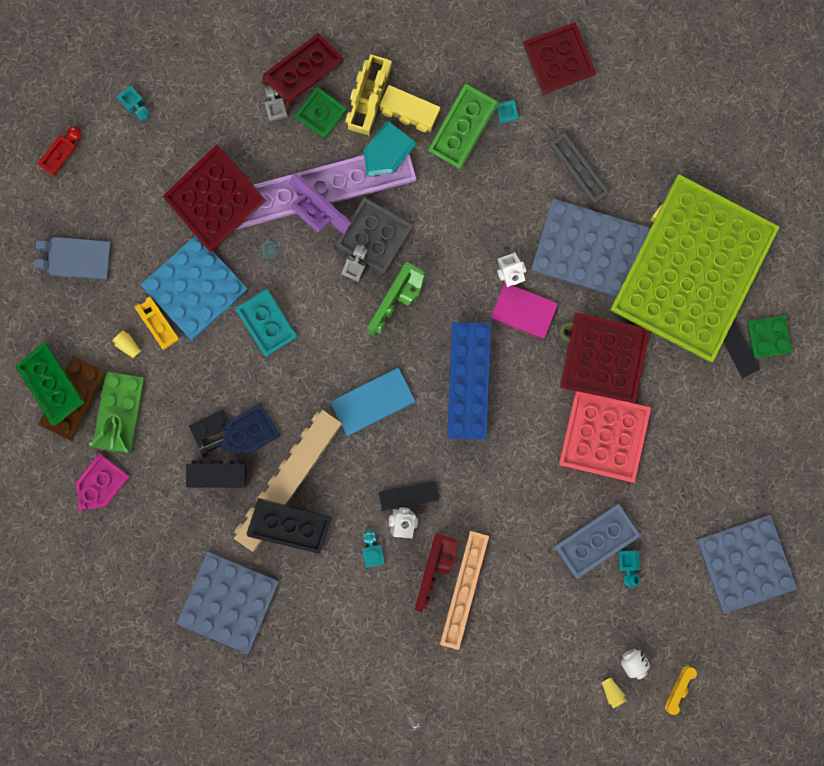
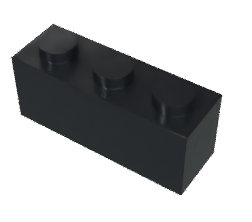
[186,460,247,488]

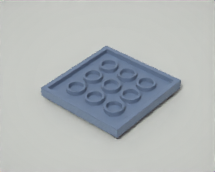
[697,515,797,614]
[177,552,279,654]

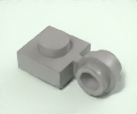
[264,85,288,122]
[341,245,368,282]

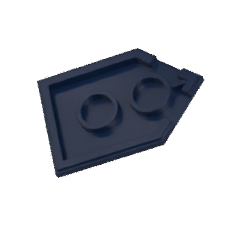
[221,403,280,455]

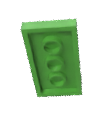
[428,84,501,169]
[367,262,424,337]
[89,372,145,453]

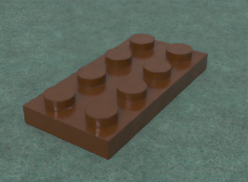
[38,356,107,441]

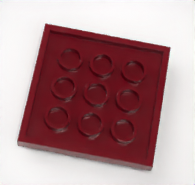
[162,144,267,252]
[560,313,650,404]

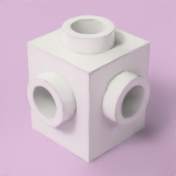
[497,253,526,287]
[389,507,418,538]

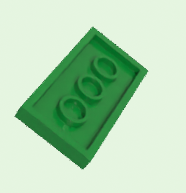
[15,343,85,426]

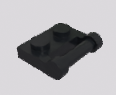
[189,409,229,457]

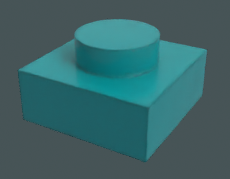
[496,100,519,124]

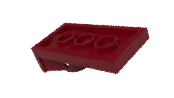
[262,33,344,110]
[414,533,457,612]

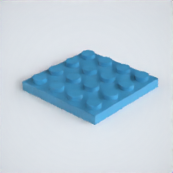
[141,235,248,341]

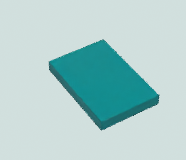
[234,288,298,357]

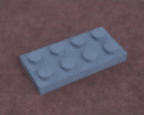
[554,504,640,579]

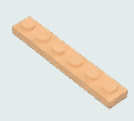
[440,531,489,650]

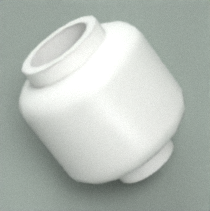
[621,648,650,679]

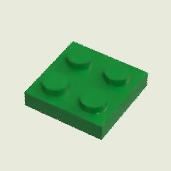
[294,87,347,140]
[747,315,792,359]

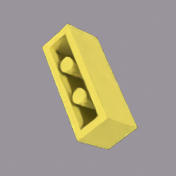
[379,85,440,132]

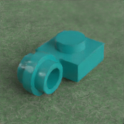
[116,85,150,121]
[362,529,385,568]
[619,550,640,588]

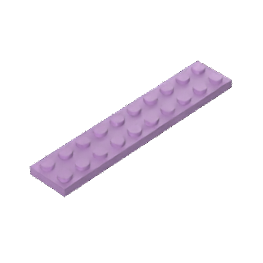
[236,154,416,230]

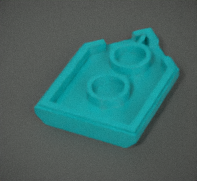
[363,121,416,177]

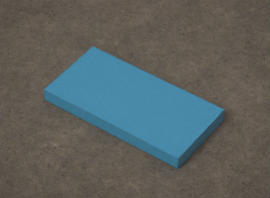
[330,368,416,436]

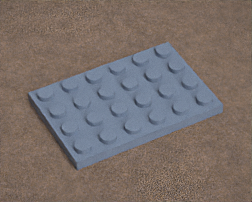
[531,199,650,297]

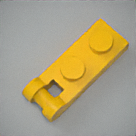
[134,296,180,350]

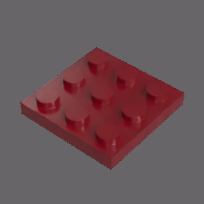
[523,22,596,95]

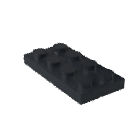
[246,498,332,554]

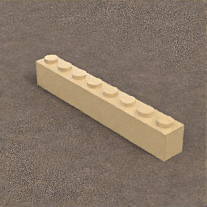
[234,410,343,552]

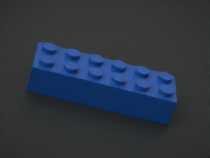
[447,322,491,441]

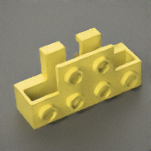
[345,54,392,136]

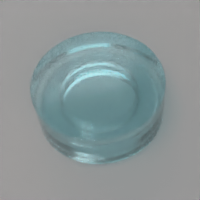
[260,241,279,261]

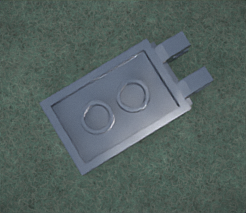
[34,237,111,280]

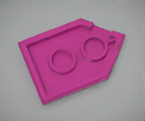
[76,453,130,510]

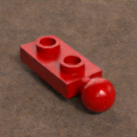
[37,126,82,177]

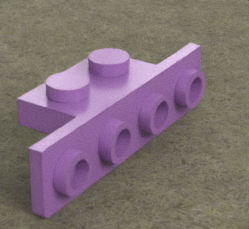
[289,173,351,234]

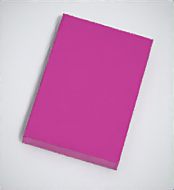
[491,283,558,339]

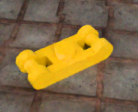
[665,666,697,715]

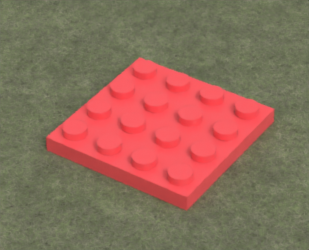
[559,391,651,483]

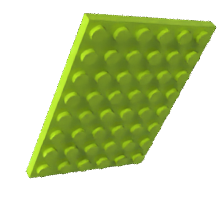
[610,174,779,362]

